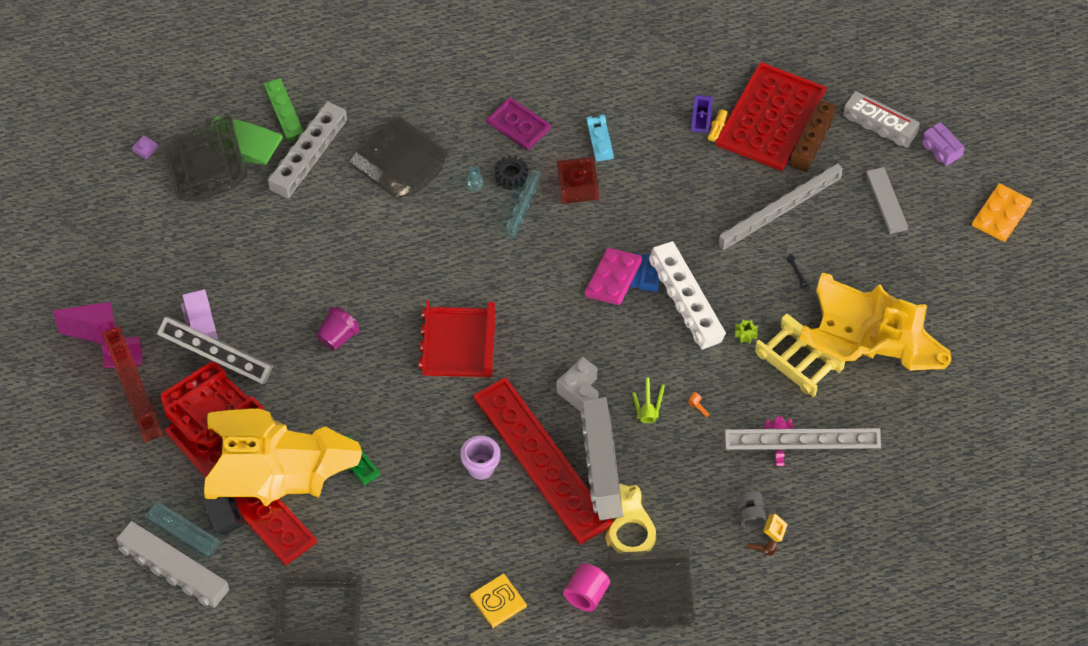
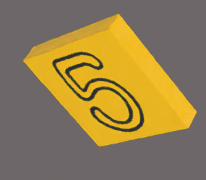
[470,574,527,628]

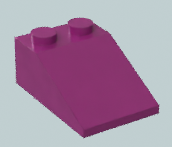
[53,302,118,343]

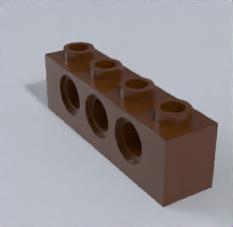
[790,100,836,173]

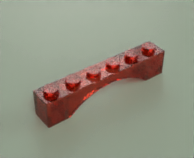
[102,326,163,443]

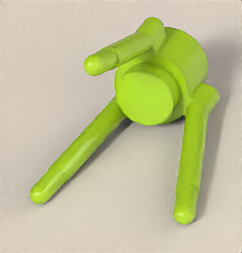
[632,377,665,423]

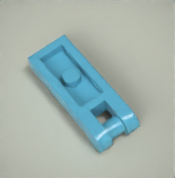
[586,114,614,162]

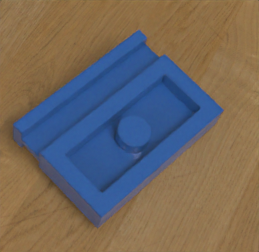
[631,253,660,292]

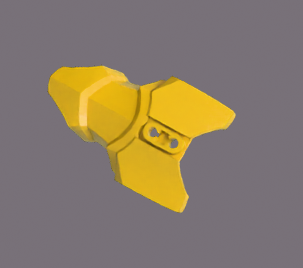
[799,273,951,371]
[204,409,362,506]

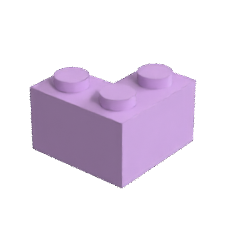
[181,289,218,339]

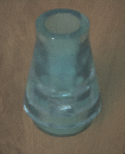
[466,166,484,191]

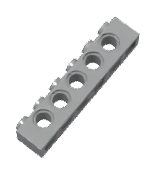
[268,101,347,199]

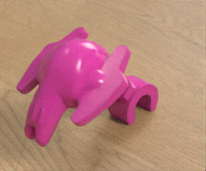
[764,416,793,466]

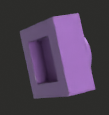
[132,135,158,160]

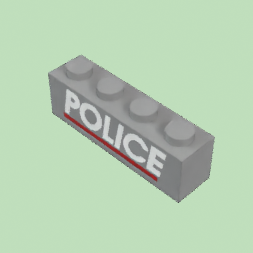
[843,91,920,148]

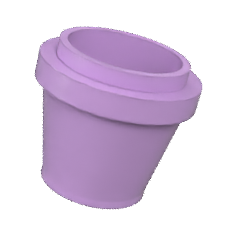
[460,436,500,480]

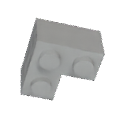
[556,357,599,411]

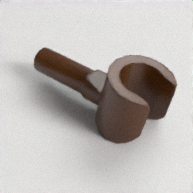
[747,540,777,556]

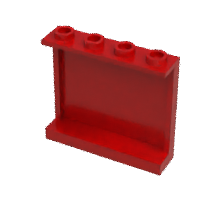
[419,300,496,377]

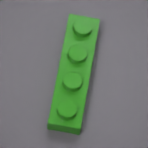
[263,78,304,142]

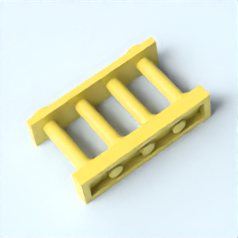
[755,314,845,397]

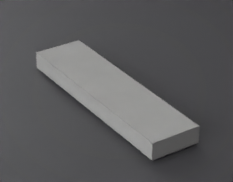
[866,167,908,234]

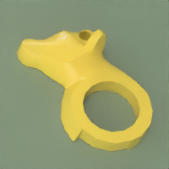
[605,484,656,558]

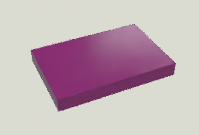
[486,97,551,151]

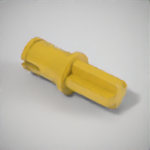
[708,110,729,142]

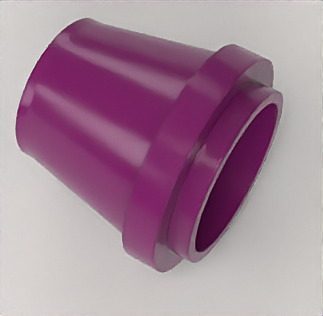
[315,306,360,351]

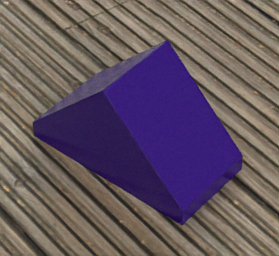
[691,95,713,133]

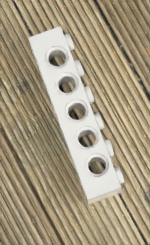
[649,241,726,350]

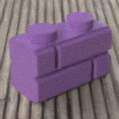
[922,122,965,166]

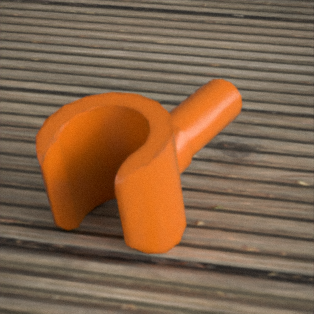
[688,392,710,418]

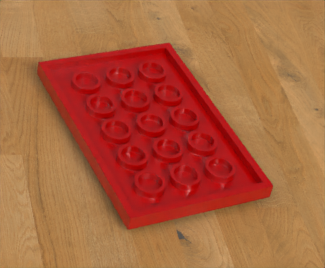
[716,62,827,172]

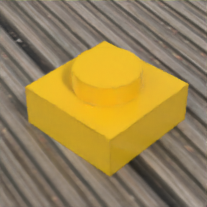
[763,514,788,542]

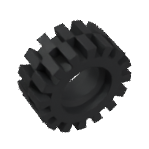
[495,155,528,190]

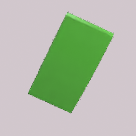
[199,116,283,165]

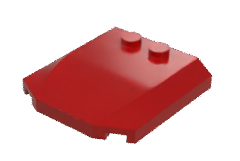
[161,360,265,448]

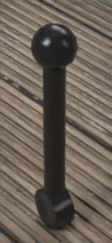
[787,255,808,288]

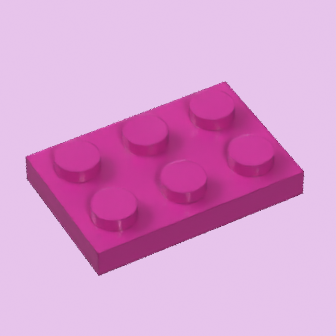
[585,248,643,305]

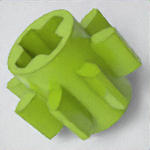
[735,319,758,344]

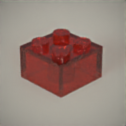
[557,157,599,204]

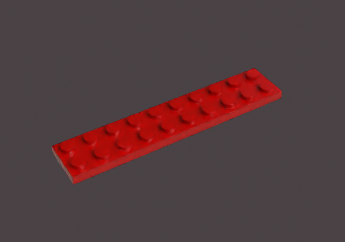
[473,377,613,545]
[164,423,317,566]

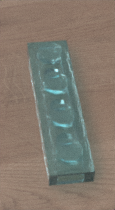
[506,169,541,239]
[145,501,222,559]

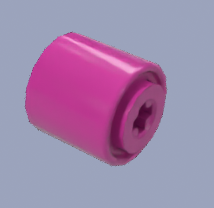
[563,563,610,612]

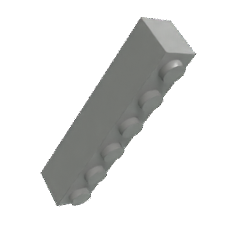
[157,316,273,384]
[117,521,229,608]

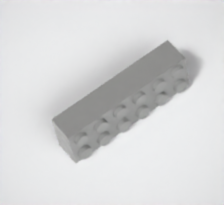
[580,397,624,520]

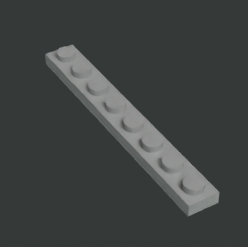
[719,164,843,250]
[724,428,881,450]

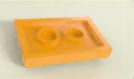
[972,183,1032,242]

